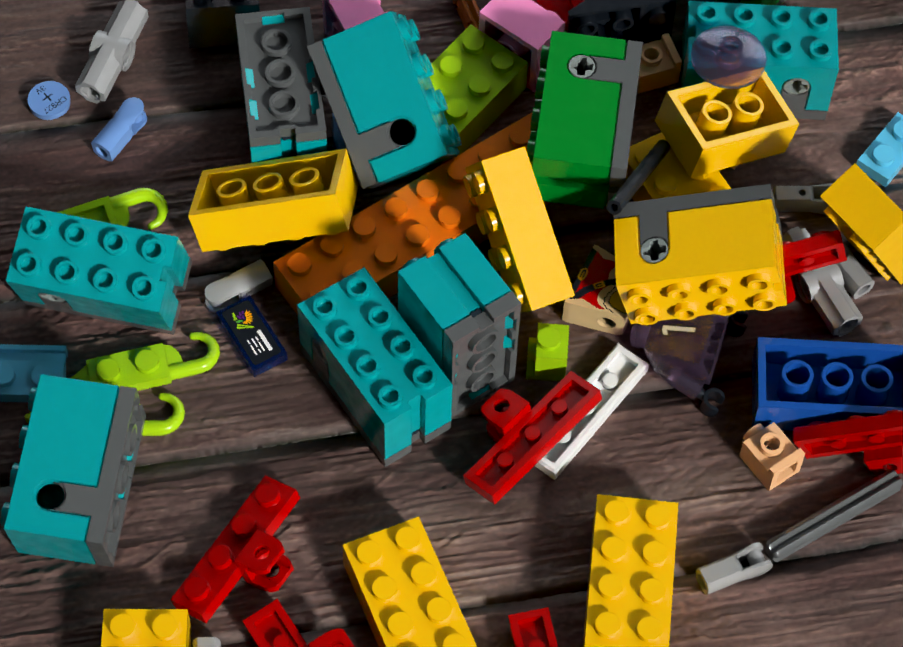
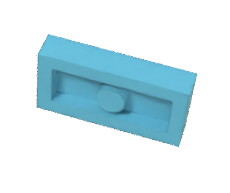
[856,112,903,187]

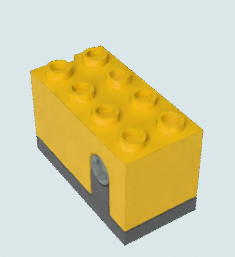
[614,184,787,325]

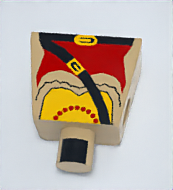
[562,245,651,335]

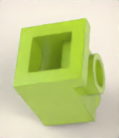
[526,323,569,381]

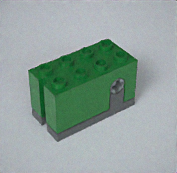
[527,31,643,209]

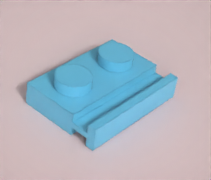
[0,344,68,402]

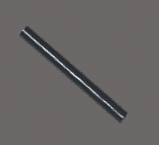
[606,140,671,215]

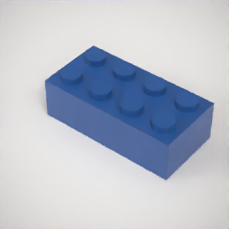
[752,337,903,431]

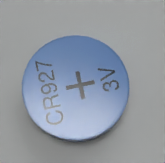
[27,81,71,120]

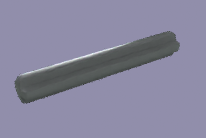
[764,470,903,562]

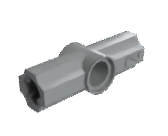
[75,0,149,104]
[782,227,863,337]

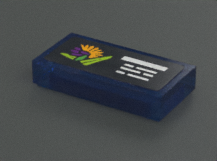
[216,295,288,377]

